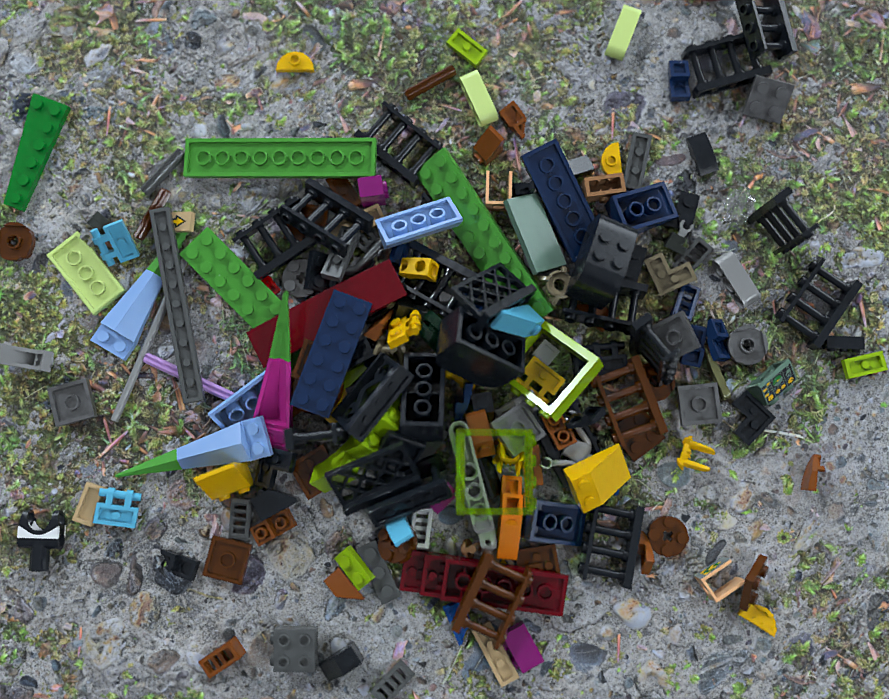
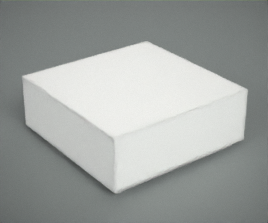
[532,339,560,366]

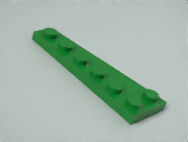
[4,93,71,212]

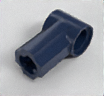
[389,242,410,277]

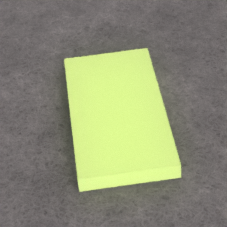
[47,231,126,316]

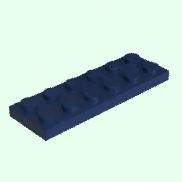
[520,138,595,263]
[290,289,373,419]

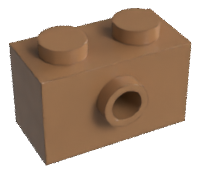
[581,172,626,204]

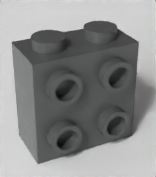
[270,625,318,672]

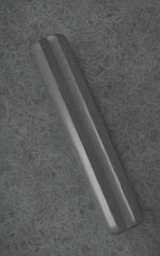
[140,148,185,196]

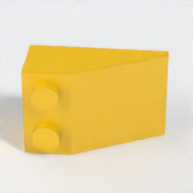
[563,444,631,513]
[193,462,254,502]

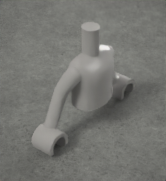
[539,411,592,470]

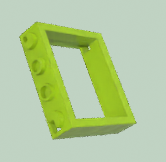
[503,321,604,422]

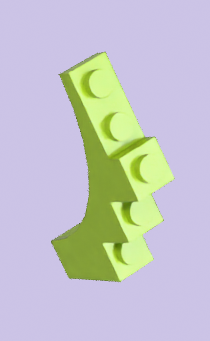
[309,393,402,493]

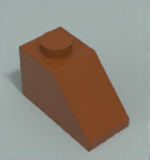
[472,125,504,167]
[465,409,496,459]

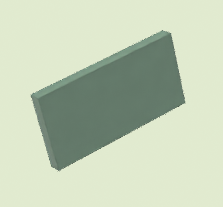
[503,193,567,275]

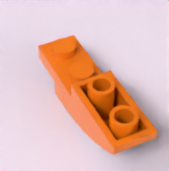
[496,475,523,561]

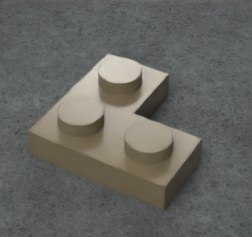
[644,252,697,297]

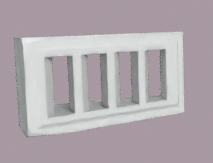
[411,508,433,551]

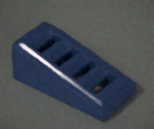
[669,284,701,322]

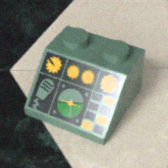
[745,359,797,406]

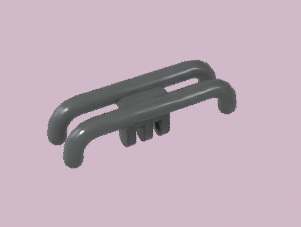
[344,212,395,277]

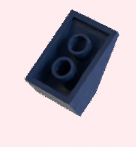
[604,181,679,234]
[520,496,587,547]

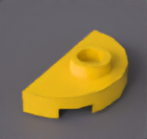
[276,51,315,72]
[600,142,622,175]
[737,604,777,637]

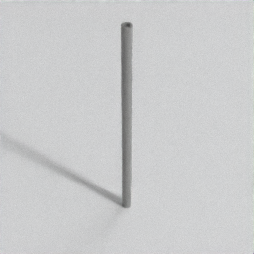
[110,257,187,422]

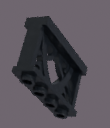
[331,352,415,443]
[532,398,603,488]

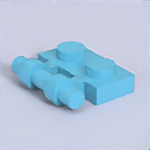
[90,219,140,266]
[93,487,142,528]

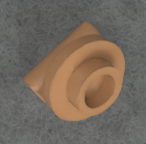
[461,538,482,559]

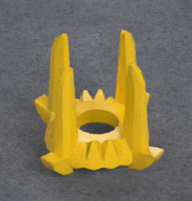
[676,436,715,472]
[492,438,525,477]

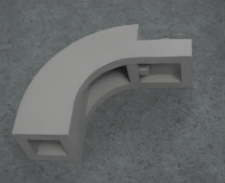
[0,343,54,372]

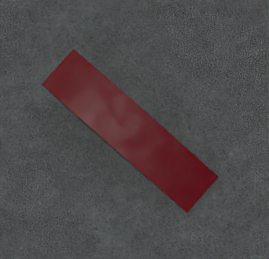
[246,259,407,368]
[399,549,569,617]

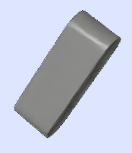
[712,251,761,309]

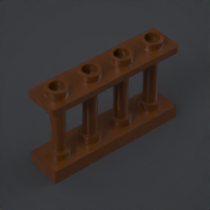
[590,355,669,449]
[450,549,533,650]

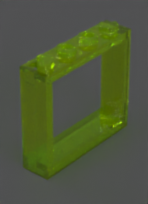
[455,429,537,515]

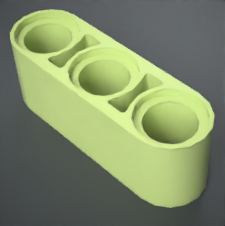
[604,4,642,61]
[459,70,499,127]

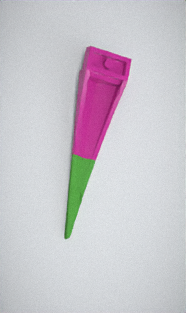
[253,290,293,451]

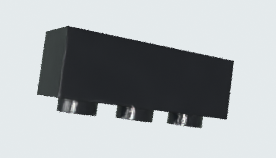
[822,336,865,353]

